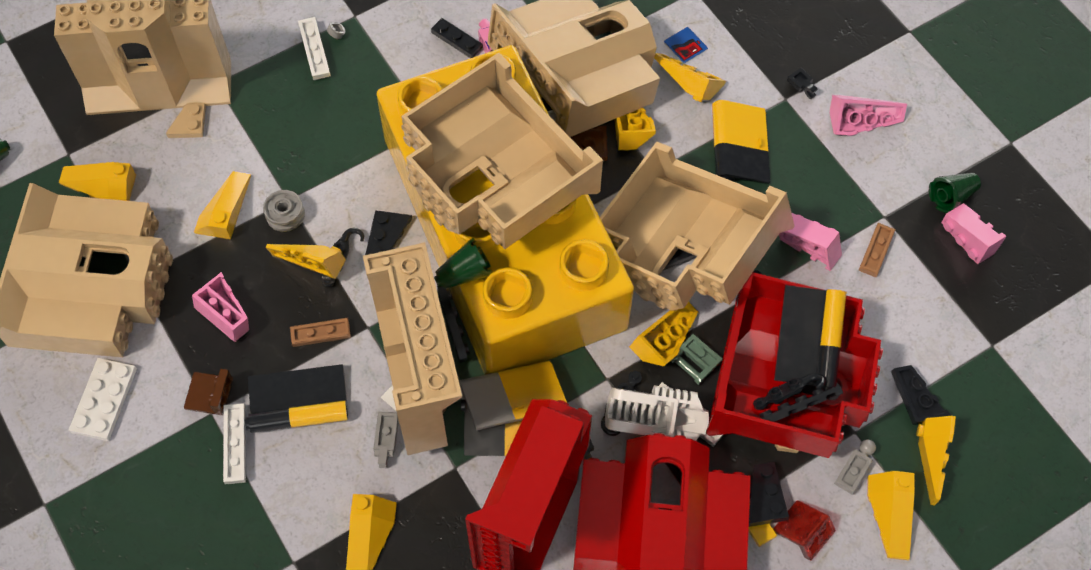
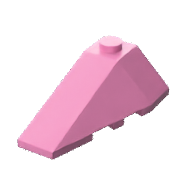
[829,95,907,136]

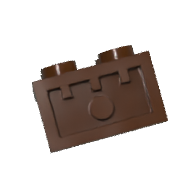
[184,369,233,416]

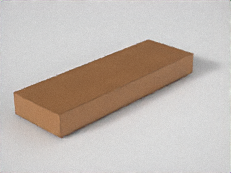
[858,223,896,277]
[290,318,351,347]

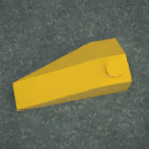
[867,471,914,561]

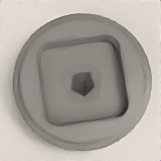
[327,22,345,39]

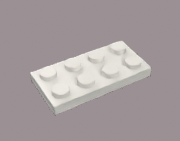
[69,358,137,441]

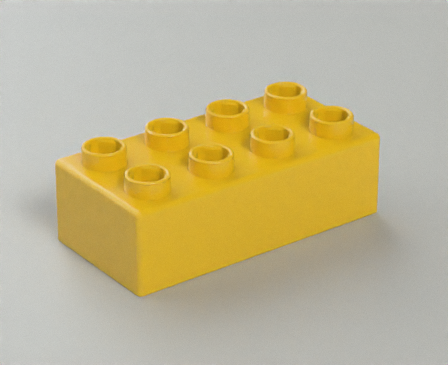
[376,45,634,374]

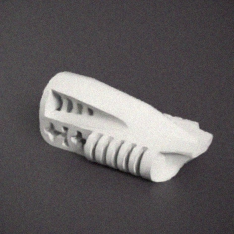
[605,385,709,441]

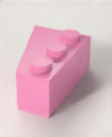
[941,203,1006,264]
[779,213,842,271]
[192,272,249,342]

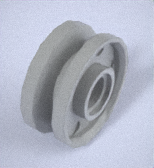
[263,190,305,232]

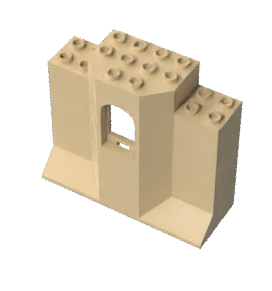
[54,0,231,115]
[487,0,660,137]
[401,53,603,249]
[600,142,795,311]
[0,183,173,358]
[363,243,462,455]

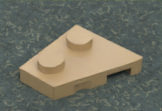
[166,103,206,138]

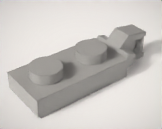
[373,412,398,468]

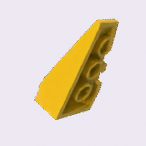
[654,53,726,102]
[614,108,656,151]
[59,162,136,201]
[194,171,251,239]
[266,244,346,279]
[629,302,698,366]
[916,416,956,506]
[346,494,397,570]

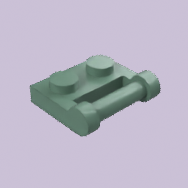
[671,334,722,385]

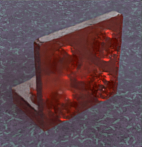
[773,500,836,561]

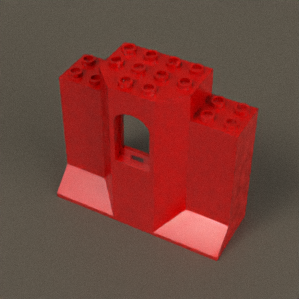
[706,272,883,458]
[465,399,592,570]
[573,433,750,570]

